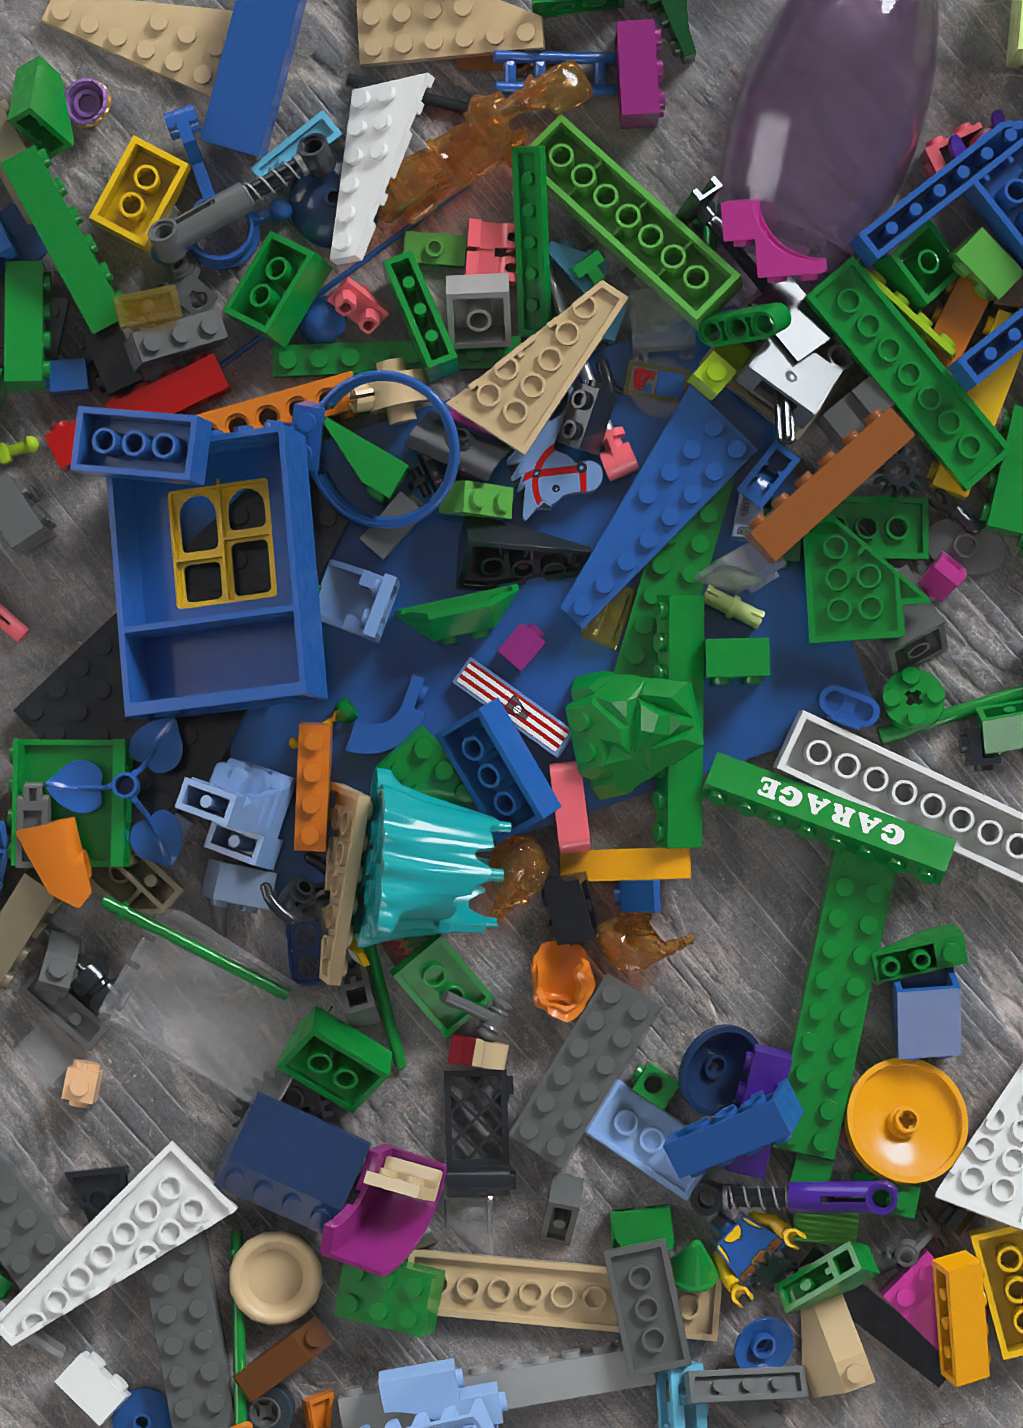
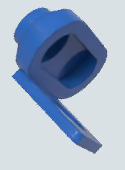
[818,685,880,731]

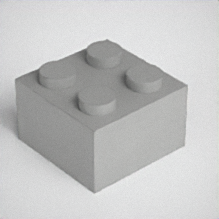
[446,273,512,349]

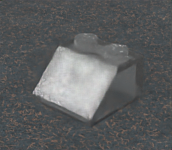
[695,542,787,594]

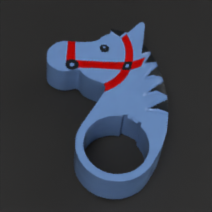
[506,386,603,522]

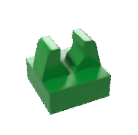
[569,250,606,287]

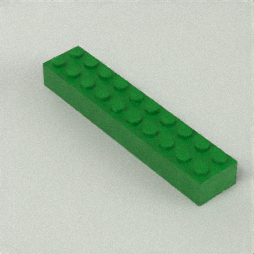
[772,849,896,1160]

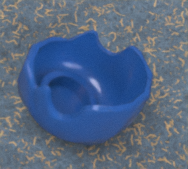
[298,296,347,344]

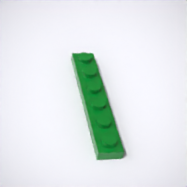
[511,146,552,336]

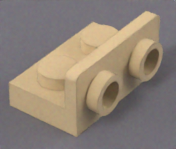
[363,1156,443,1202]

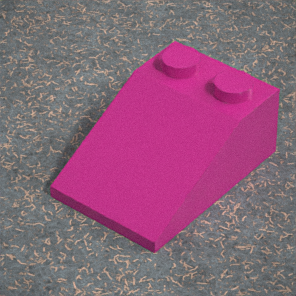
[878,1247,990,1351]

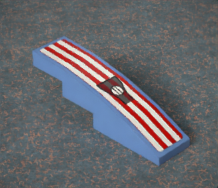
[452,657,571,758]

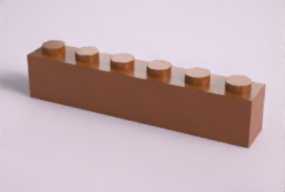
[744,407,915,564]

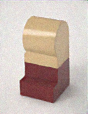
[447,1033,509,1070]

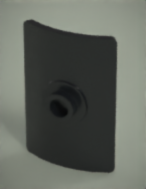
[404,411,513,481]

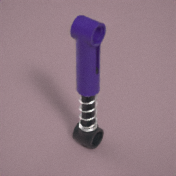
[690,1179,899,1216]

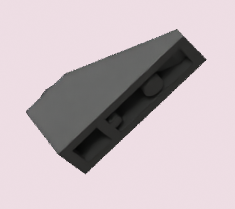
[327,925,381,1029]

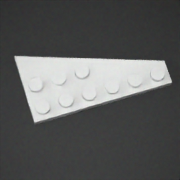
[330,73,435,265]

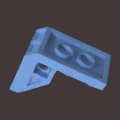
[319,559,400,643]

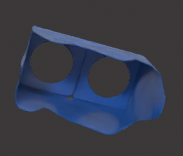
[285,919,322,986]

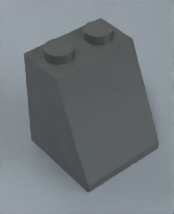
[873,564,948,676]

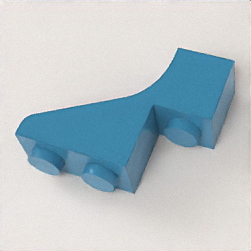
[549,239,627,345]

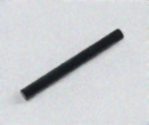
[346,73,469,115]

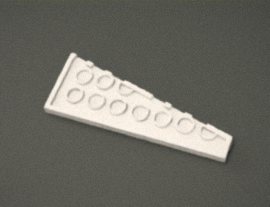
[934,1062,1023,1231]
[0,1141,238,1346]

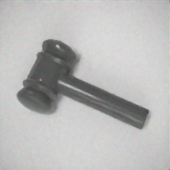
[441,990,513,1042]

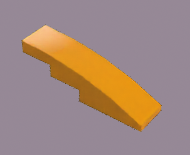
[560,847,691,881]

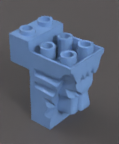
[175,758,297,870]

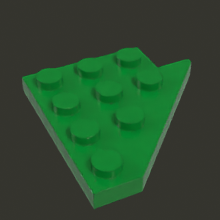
[803,515,931,644]

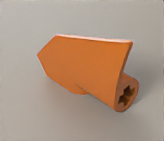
[16,817,92,908]

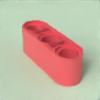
[549,760,591,854]

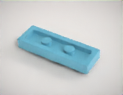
[250,110,343,194]

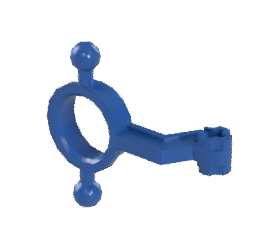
[151,104,293,271]

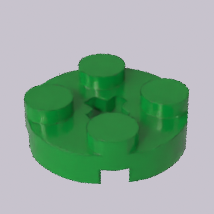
[882,667,945,731]

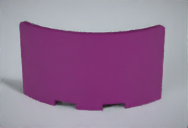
[320,1143,447,1277]

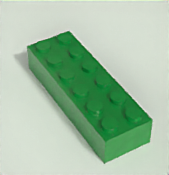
[0,145,129,334]

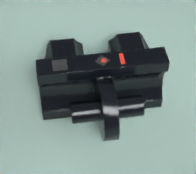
[408,453,461,498]

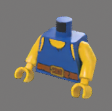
[708,1210,806,1308]

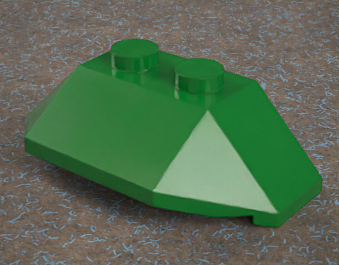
[394,584,519,646]

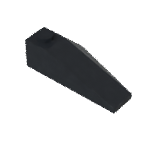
[456,516,591,591]

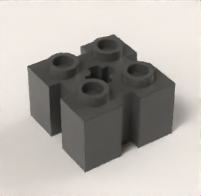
[816,376,895,450]

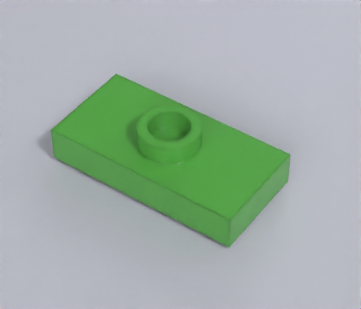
[403,231,467,268]

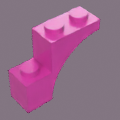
[721,198,827,283]

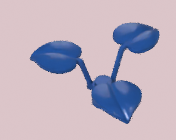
[45,718,183,867]

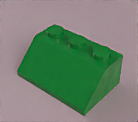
[276,1005,392,1114]

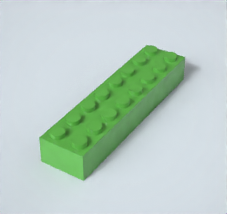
[529,114,743,331]

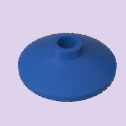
[734,1317,794,1368]
[112,1387,172,1428]

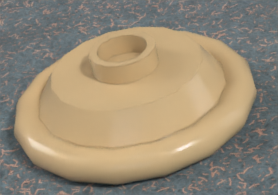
[229,1230,323,1326]

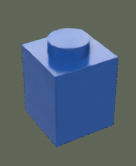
[46,358,92,396]

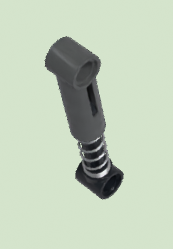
[147,133,337,263]

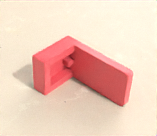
[921,122,983,180]

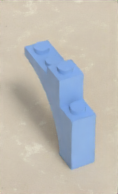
[378,1358,508,1428]

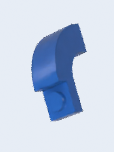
[345,674,429,755]

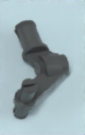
[872,1206,951,1280]

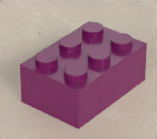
[614,19,665,129]

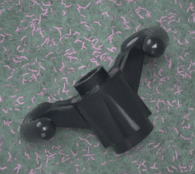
[260,852,330,926]

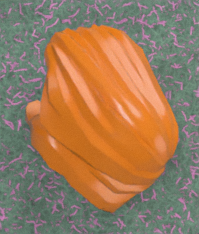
[530,939,595,1023]

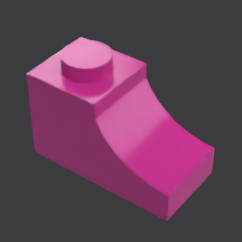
[918,551,967,602]

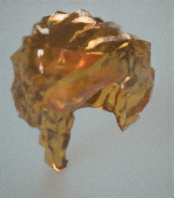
[489,835,550,923]
[597,912,695,972]

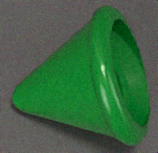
[670,1240,719,1293]

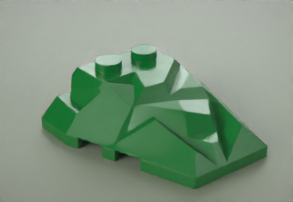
[566,671,704,800]

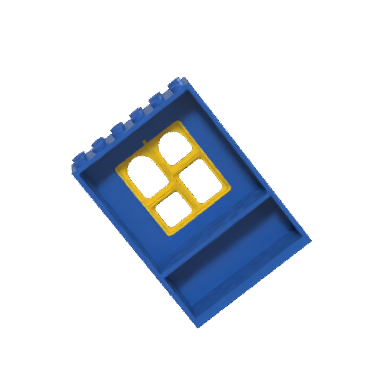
[106,421,328,721]

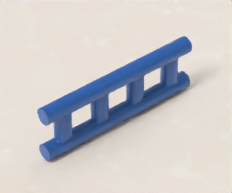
[493,50,617,96]

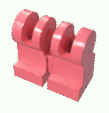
[465,218,517,286]

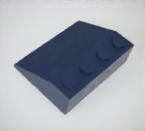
[214,1091,371,1234]

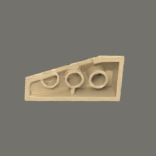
[799,1263,876,1398]

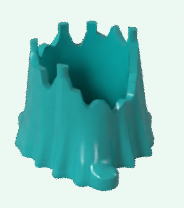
[351,767,511,948]

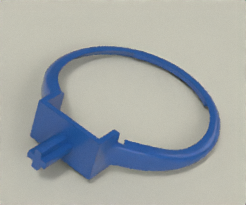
[263,370,460,529]

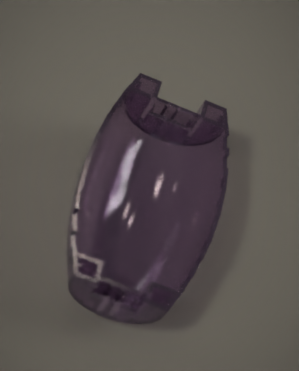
[716,0,939,286]

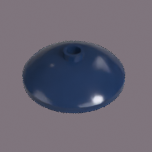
[289,156,382,249]
[678,1024,759,1116]

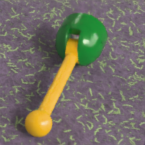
[289,696,360,749]

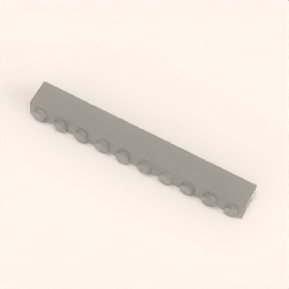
[337,1343,656,1428]

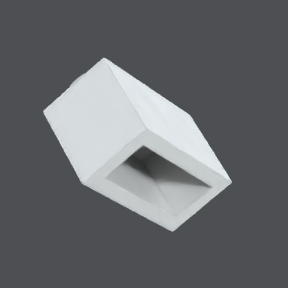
[54,1351,131,1426]

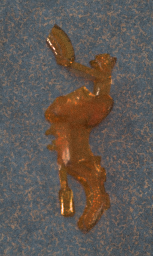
[376,60,593,225]

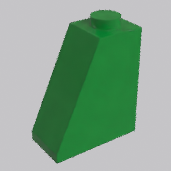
[7,55,74,158]

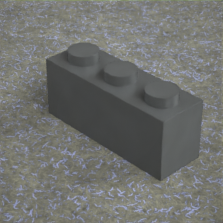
[123,308,229,372]

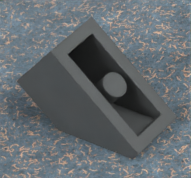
[34,930,81,998]
[539,1172,584,1246]

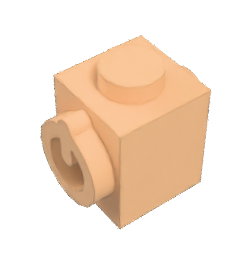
[61,1059,103,1108]

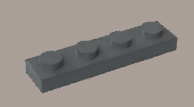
[683,1365,808,1405]

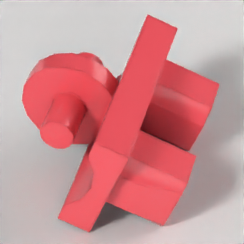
[327,276,390,335]

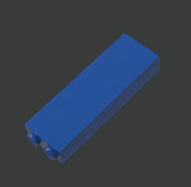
[200,0,307,157]

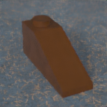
[232,1316,334,1403]

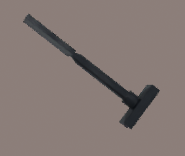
[675,176,835,364]

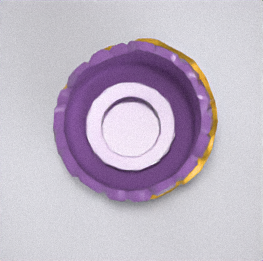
[65,78,112,128]

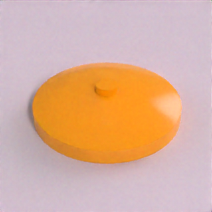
[844,1058,968,1185]

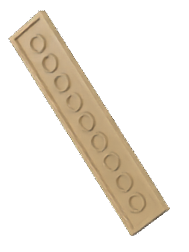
[408,1249,722,1342]

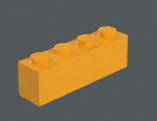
[932,1250,991,1387]

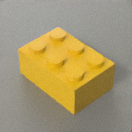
[89,135,192,254]

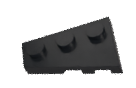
[65,1165,129,1223]

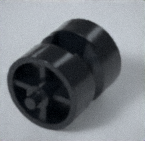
[70,958,129,1018]

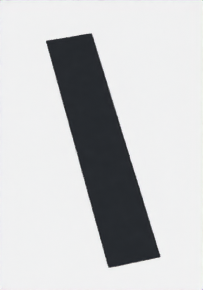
[793,1247,946,1388]

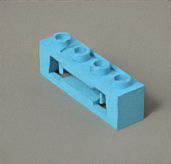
[655,1360,709,1428]

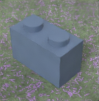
[201,858,278,914]

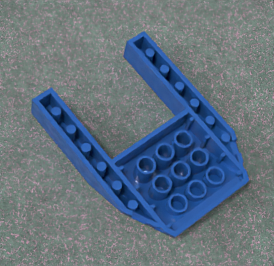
[849,120,1023,392]

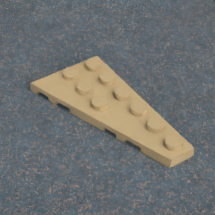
[41,0,233,99]
[445,280,629,456]

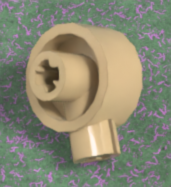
[348,357,429,425]

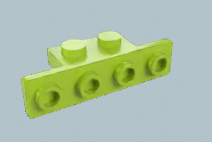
[863,267,957,361]

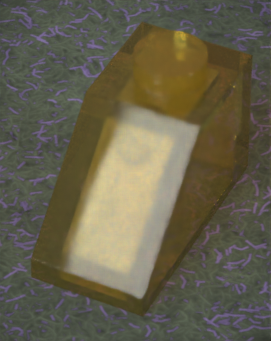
[113,284,182,328]

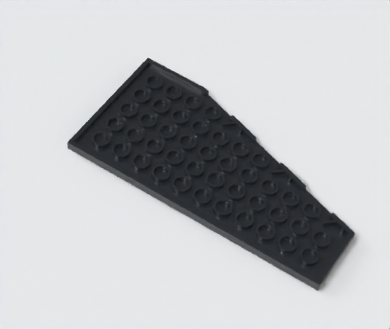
[13,476,351,829]

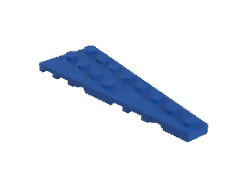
[560,385,758,630]

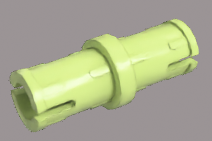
[703,585,765,630]

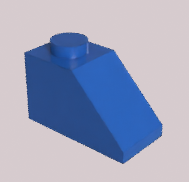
[614,879,661,912]

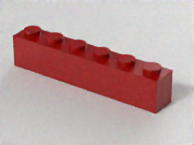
[44,352,232,472]

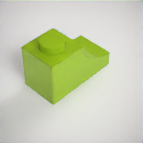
[687,343,752,402]

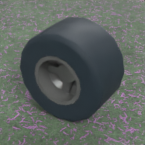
[247,1382,295,1428]

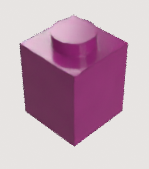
[497,622,546,672]

